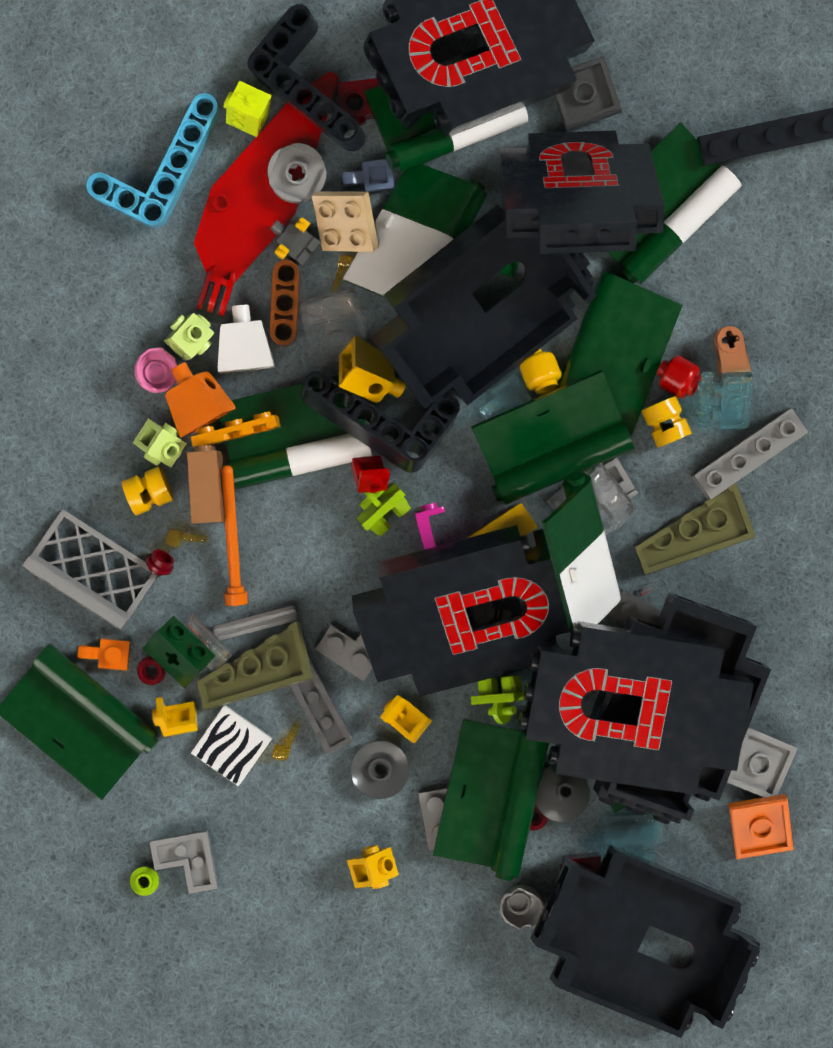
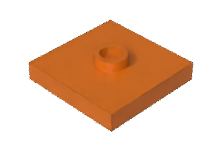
[728,794,794,860]

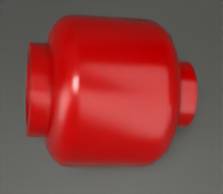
[657,355,703,399]

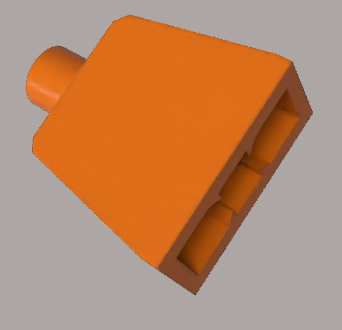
[165,362,236,438]

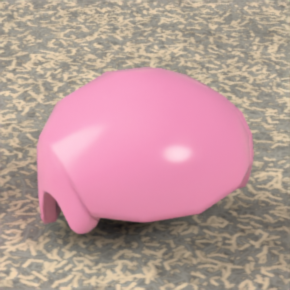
[134,347,177,393]

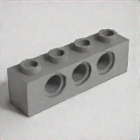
[691,408,808,500]

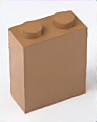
[187,445,225,524]

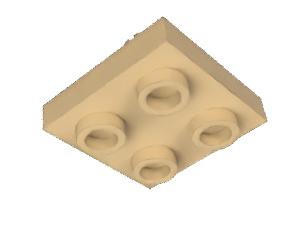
[312,191,379,252]

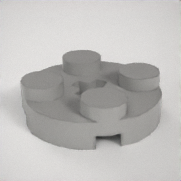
[268,143,326,204]

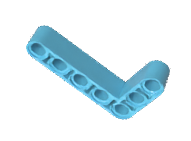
[86,93,220,229]

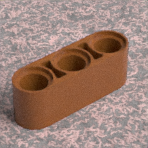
[270,260,301,347]

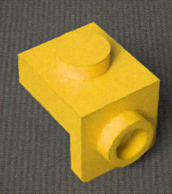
[380,695,432,744]
[152,697,198,737]

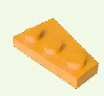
[191,411,281,448]

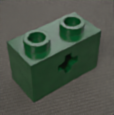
[143,616,216,689]

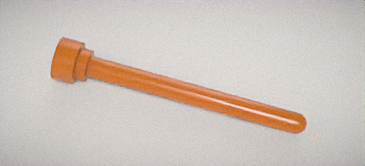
[221,465,248,606]

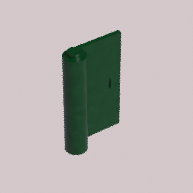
[556,272,683,435]
[471,370,635,505]
[0,643,158,800]
[433,719,549,881]

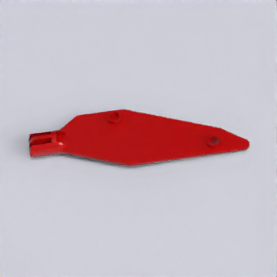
[194,72,338,317]

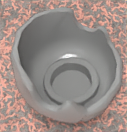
[500,885,545,930]

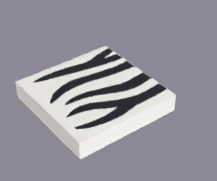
[191,705,272,787]

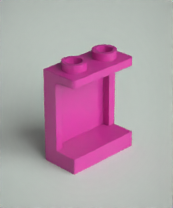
[415,502,445,550]

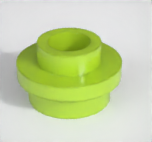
[130,866,159,896]

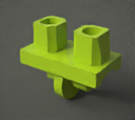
[356,482,411,536]
[471,675,524,724]

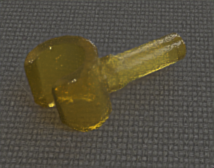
[330,255,355,294]
[165,529,207,548]
[272,723,300,761]

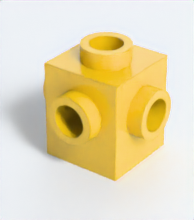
[347,844,399,889]

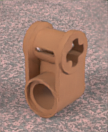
[714,326,751,384]

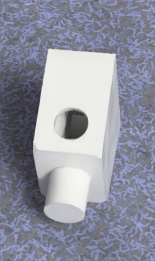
[218,305,276,374]

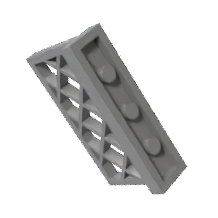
[22,509,158,632]

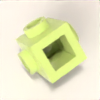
[163,313,214,361]
[133,418,187,468]

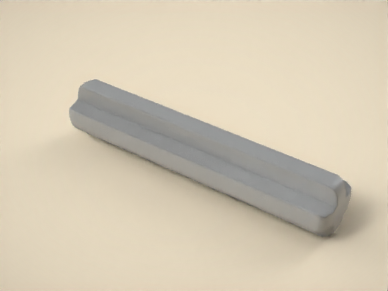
[213,605,298,641]

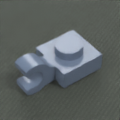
[342,159,394,193]

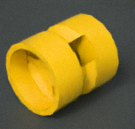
[641,396,692,448]
[121,465,174,516]

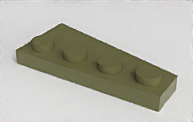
[634,483,756,576]
[197,622,313,710]

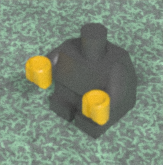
[270,217,320,265]

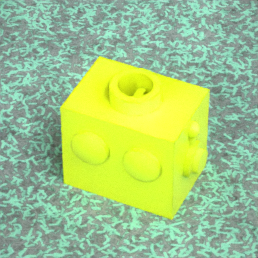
[223,81,272,137]

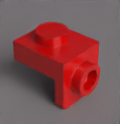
[351,455,390,493]

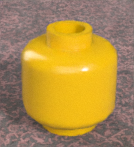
[519,349,562,394]

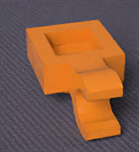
[77,638,131,671]

